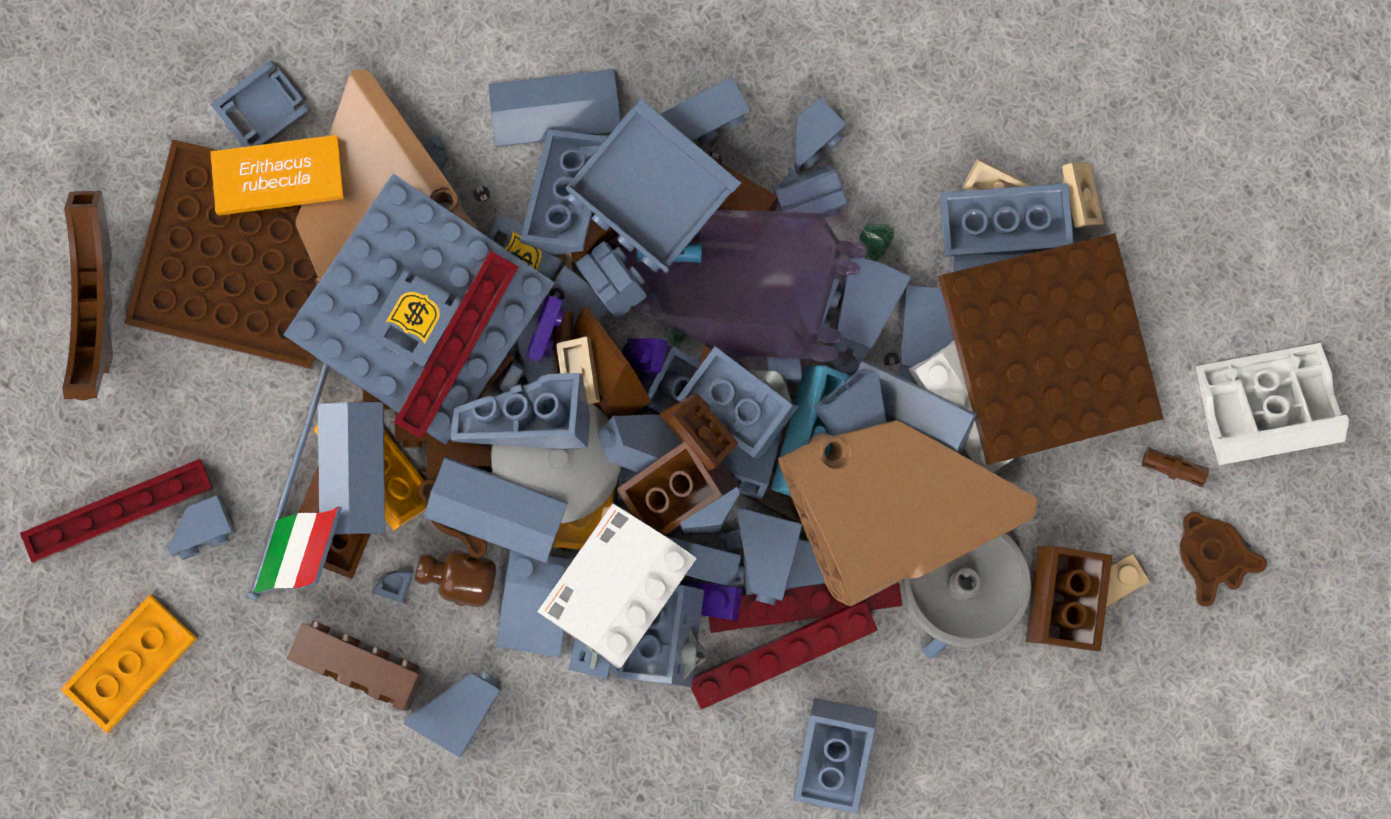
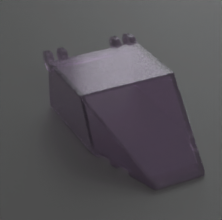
[608,210,865,362]

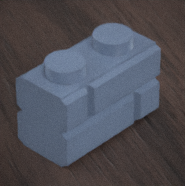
[771,165,847,228]
[576,242,646,318]

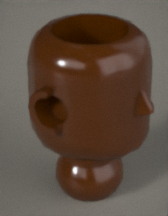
[415,550,496,608]

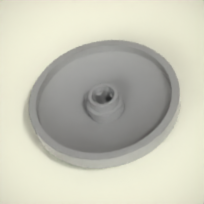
[491,404,621,523]
[901,533,1031,647]

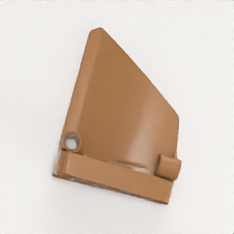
[296,70,480,284]

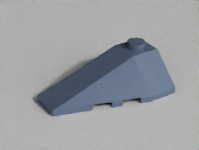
[451,373,590,449]

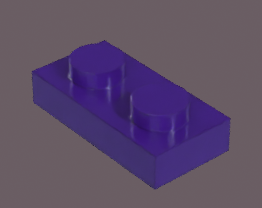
[525,296,565,362]
[622,338,668,373]
[680,580,743,621]

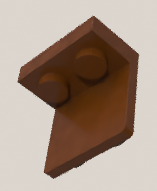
[660,393,738,470]

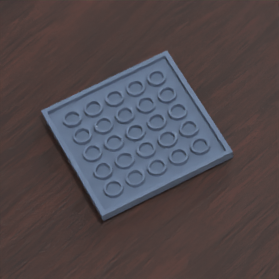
[284,173,556,445]

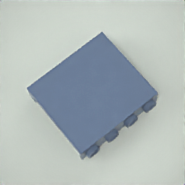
[566,98,741,272]

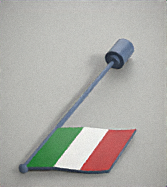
[248,360,342,600]

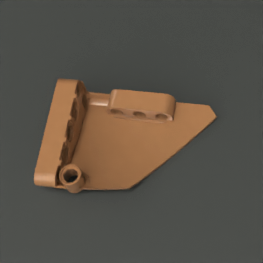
[778,420,1038,606]

